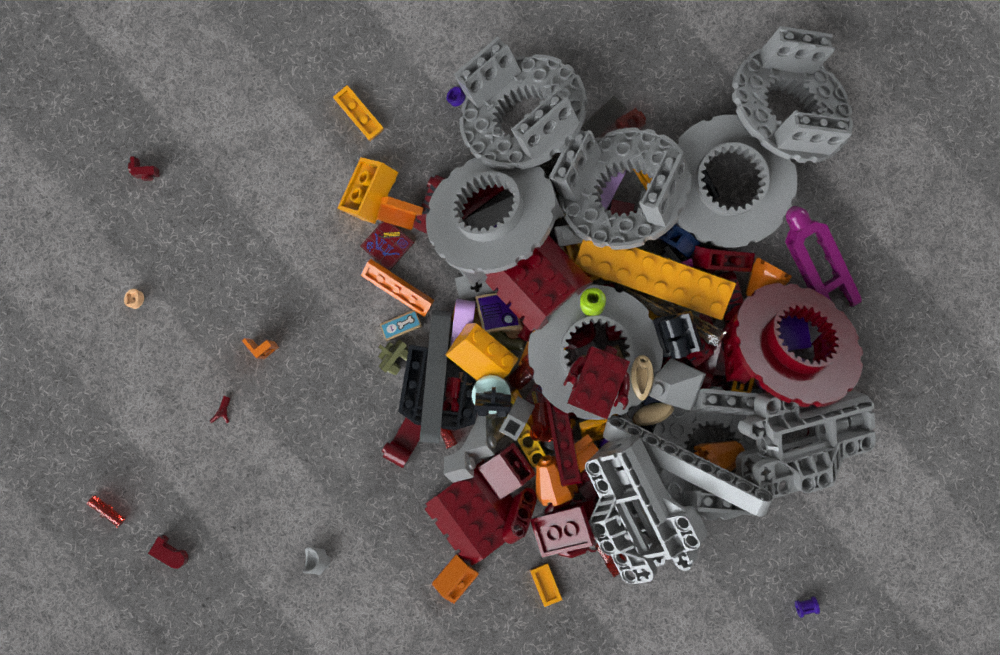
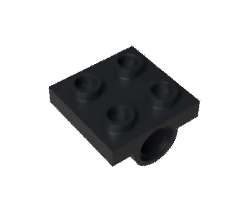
[652,311,703,359]

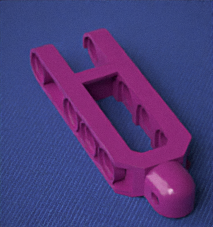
[785,206,862,307]

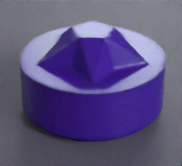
[446,86,466,107]

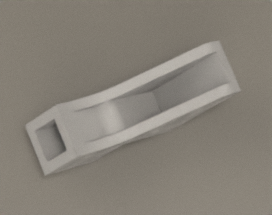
[444,415,496,483]

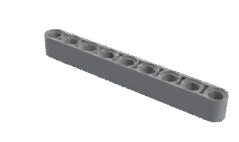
[603,415,773,517]

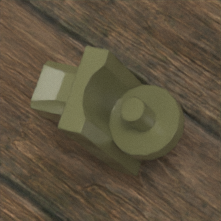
[378,339,408,375]

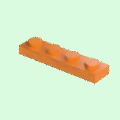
[361,259,435,317]

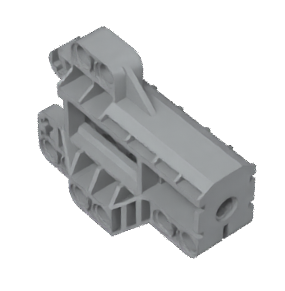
[736,390,876,499]
[585,434,708,584]

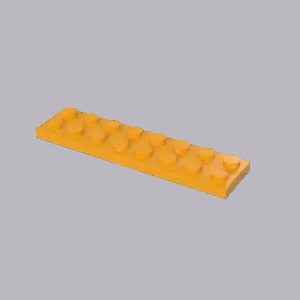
[575,240,736,320]

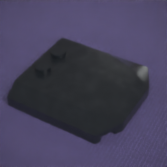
[398,345,477,431]

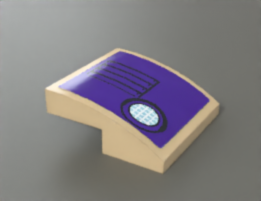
[475,293,522,334]

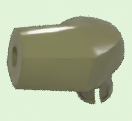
[490,331,525,352]

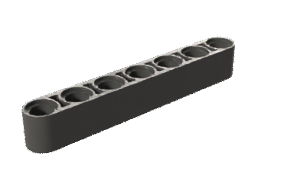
[420,310,451,444]

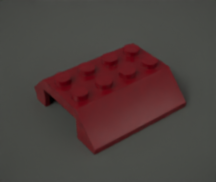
[485,235,593,332]
[425,459,520,566]

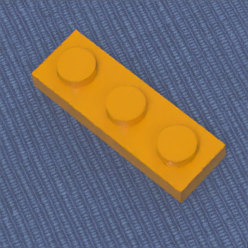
[333,85,384,141]

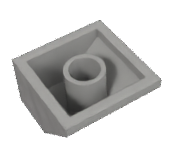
[649,358,706,411]

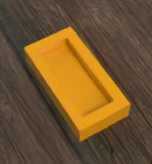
[530,563,562,607]

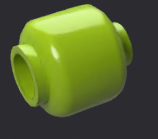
[580,288,606,316]

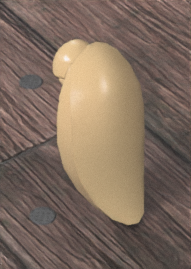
[630,355,654,400]
[632,403,674,426]

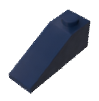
[658,225,700,259]

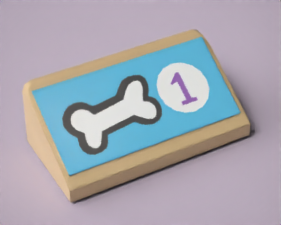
[380,310,422,342]

